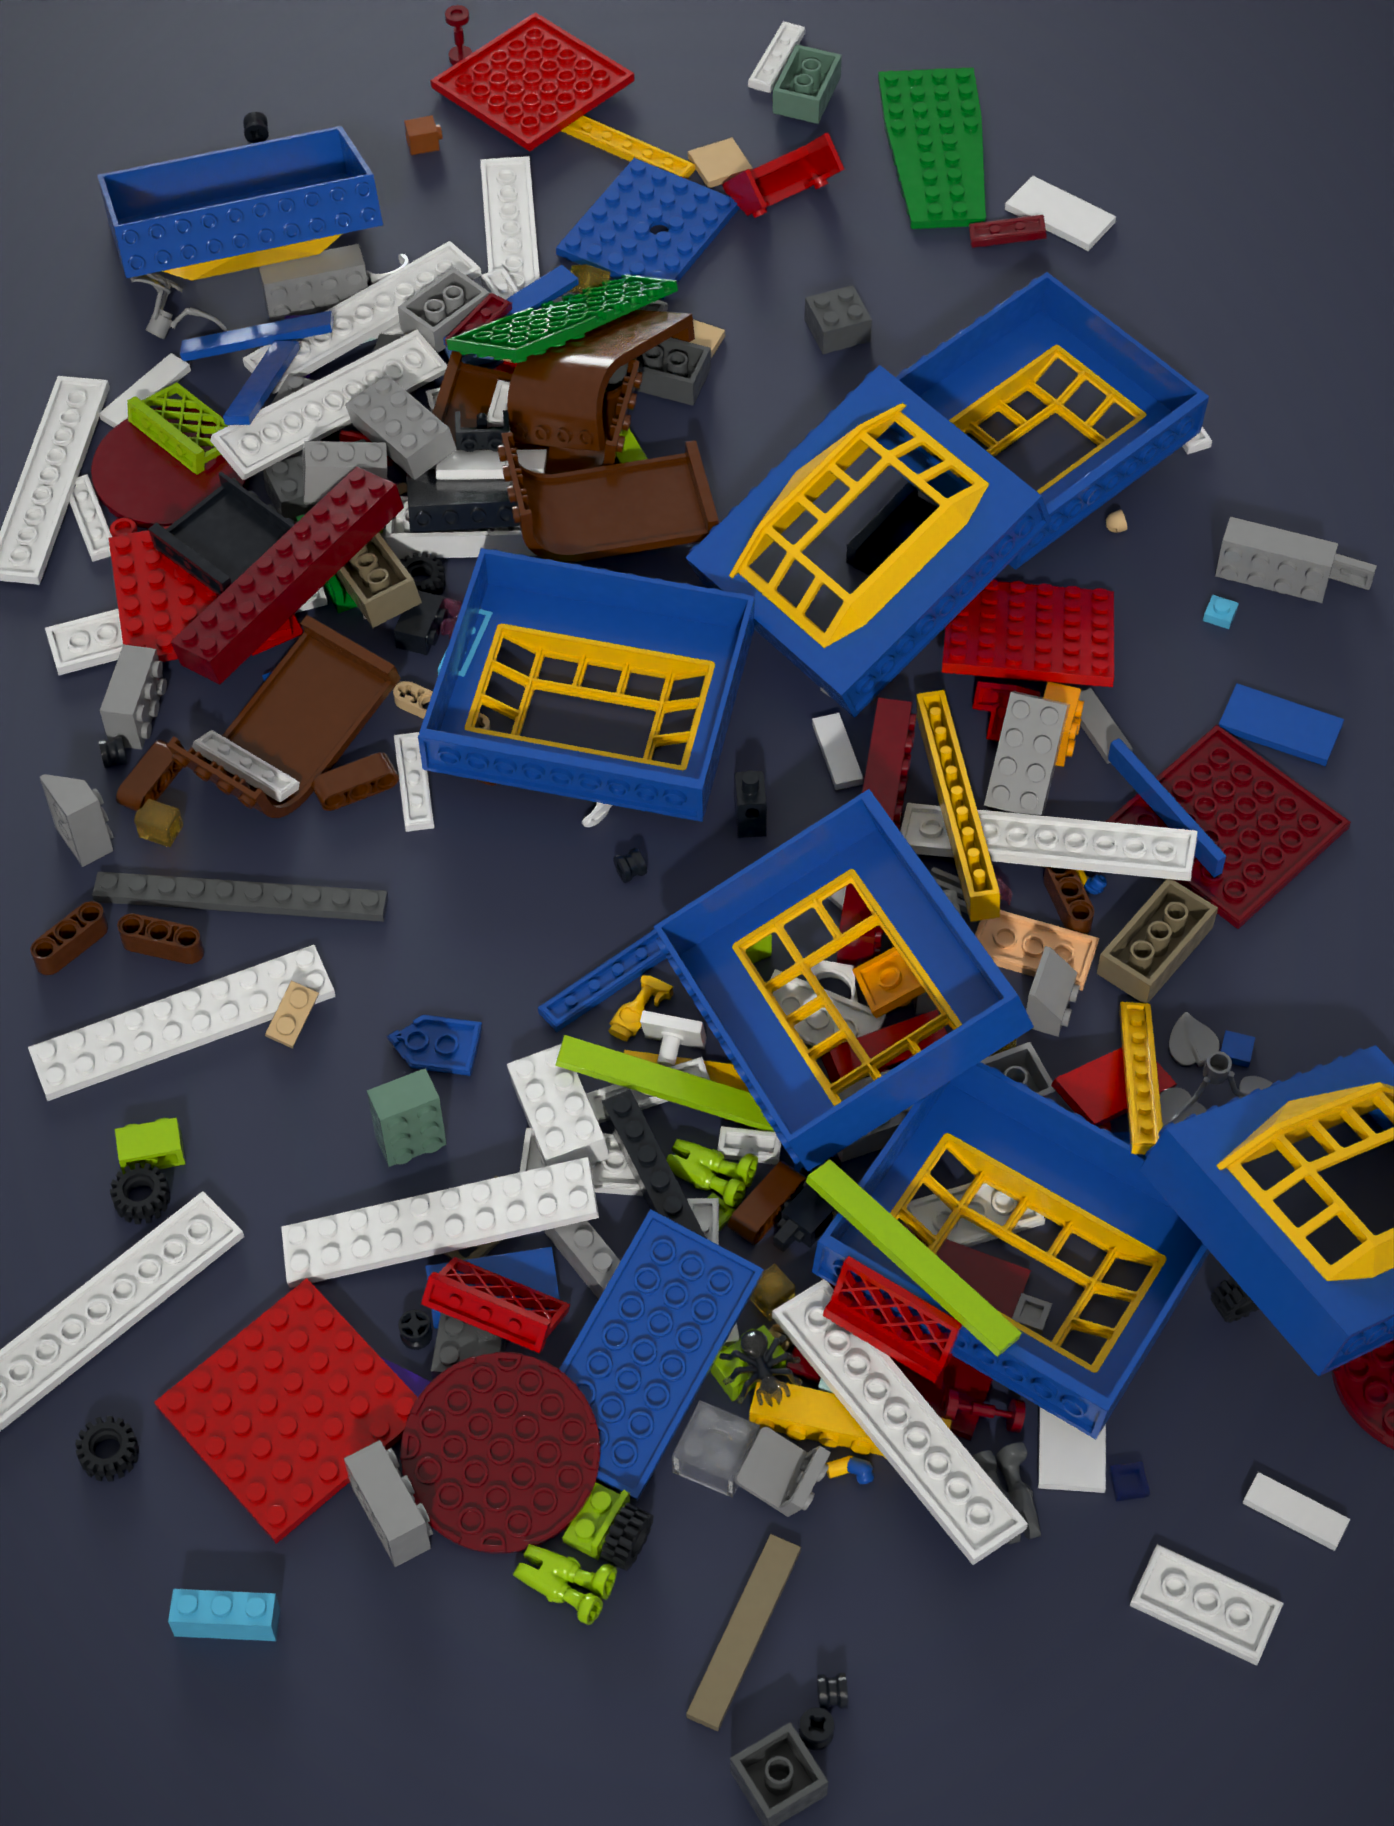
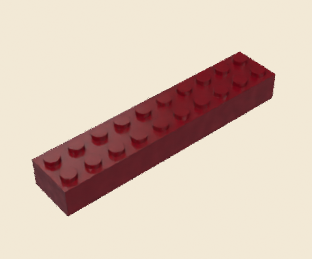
[171,466,404,685]
[837,697,917,968]

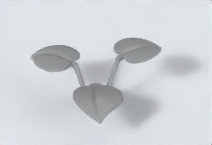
[131,273,228,339]
[1160,1012,1273,1127]

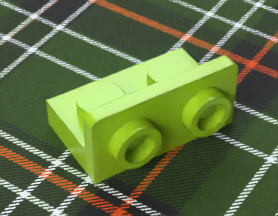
[562,1483,630,1560]

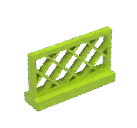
[127,382,230,475]

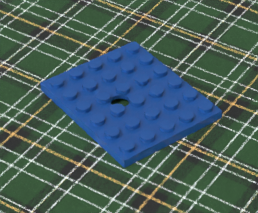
[556,158,740,300]

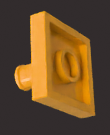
[852,947,925,1018]

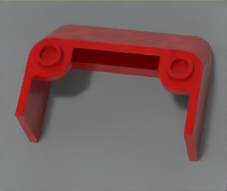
[722,132,844,218]

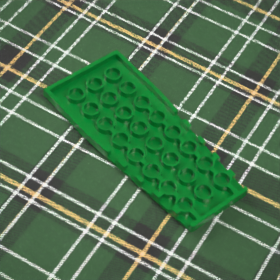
[878,67,986,229]
[446,274,678,363]

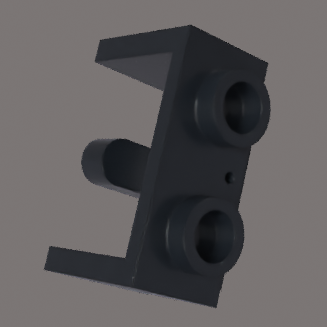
[455,410,509,452]

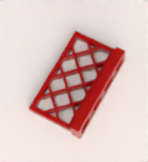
[822,1256,962,1383]
[421,1257,571,1353]

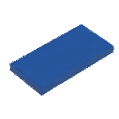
[1219,683,1345,767]
[426,1247,560,1329]

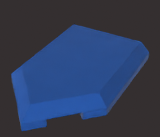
[387,1015,482,1076]

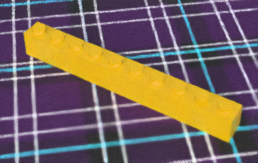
[916,690,1000,922]

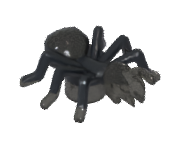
[719,1330,803,1407]

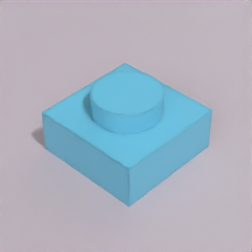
[1203,595,1239,629]

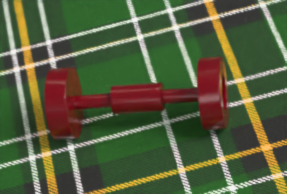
[445,5,472,65]
[940,1387,1026,1433]

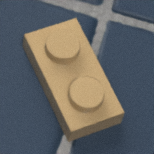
[265,980,319,1049]

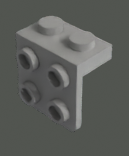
[735,1427,831,1517]

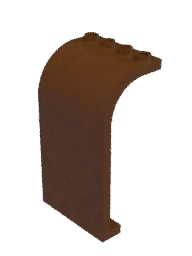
[507,310,695,451]
[433,351,643,474]
[497,432,719,562]
[167,615,401,818]

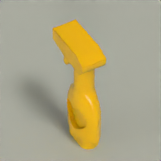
[608,975,673,1042]

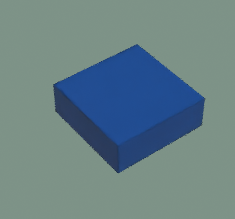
[1221,1030,1255,1068]

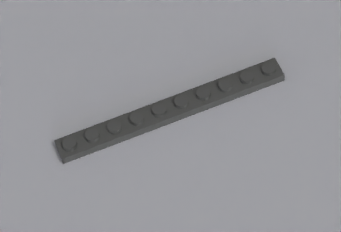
[92,872,388,922]

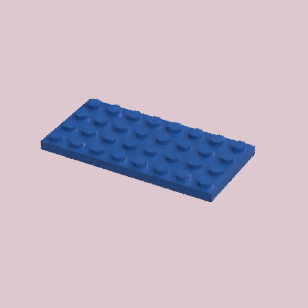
[559,1209,764,1501]

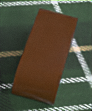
[116,739,183,814]
[311,752,399,811]
[1043,867,1095,935]
[30,901,108,975]
[117,913,204,964]
[727,1161,807,1245]

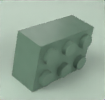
[772,44,842,124]
[367,1068,447,1167]

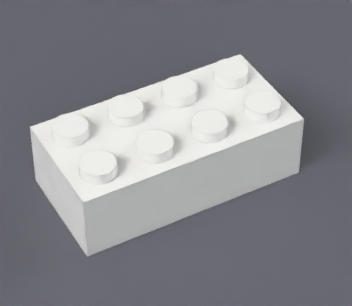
[507,1044,609,1166]

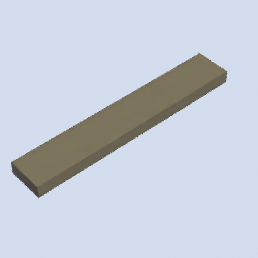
[686,1534,801,1732]

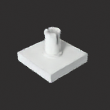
[640,1010,707,1067]

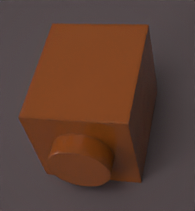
[404,115,443,155]

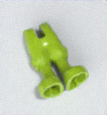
[666,1139,758,1208]
[513,1544,617,1625]

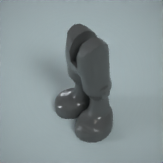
[972,1442,1041,1545]

